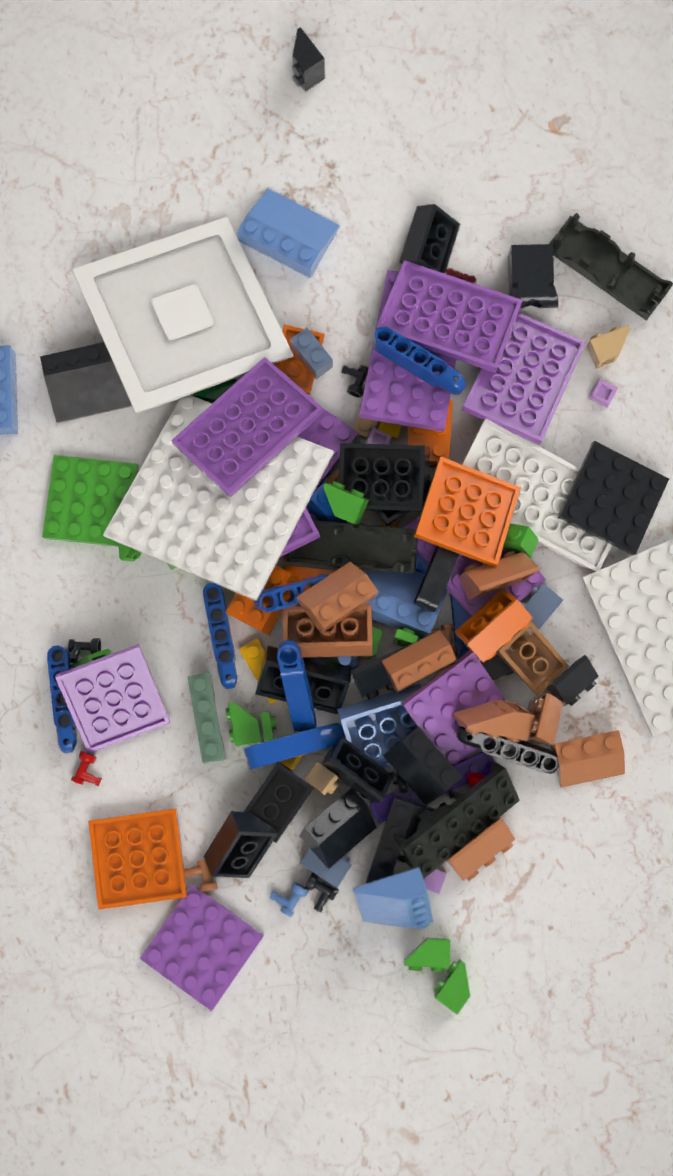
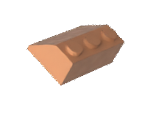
[459,551,540,601]
[296,562,378,634]
[382,630,457,693]
[551,730,625,788]
[447,818,515,881]

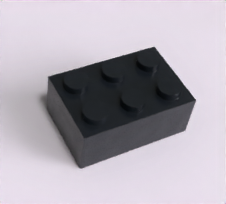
[244,762,314,843]

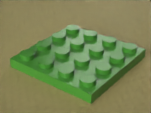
[42,455,139,547]

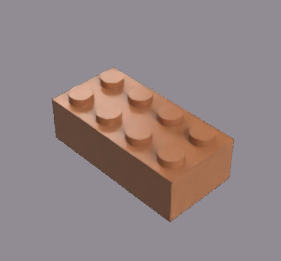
[283,605,373,657]

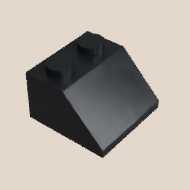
[292,27,325,92]
[547,655,599,707]

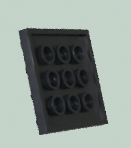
[558,441,669,555]

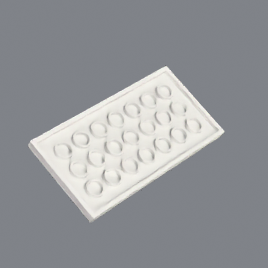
[462,418,612,572]

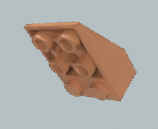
[528,693,563,746]
[451,699,535,742]

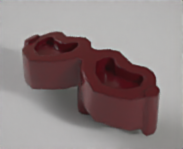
[446,268,476,284]

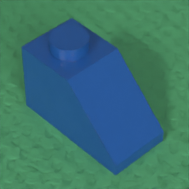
[306,484,348,523]

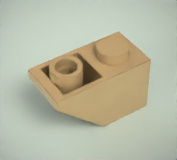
[586,325,630,369]
[304,762,339,796]

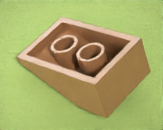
[496,620,569,696]

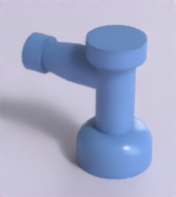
[338,656,360,670]
[269,882,309,917]

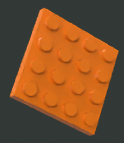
[414,456,521,566]
[88,808,187,910]

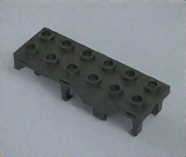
[549,213,673,321]
[286,520,418,574]
[393,762,520,880]

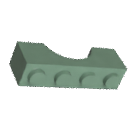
[187,672,226,764]

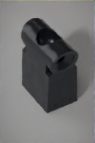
[508,244,559,309]

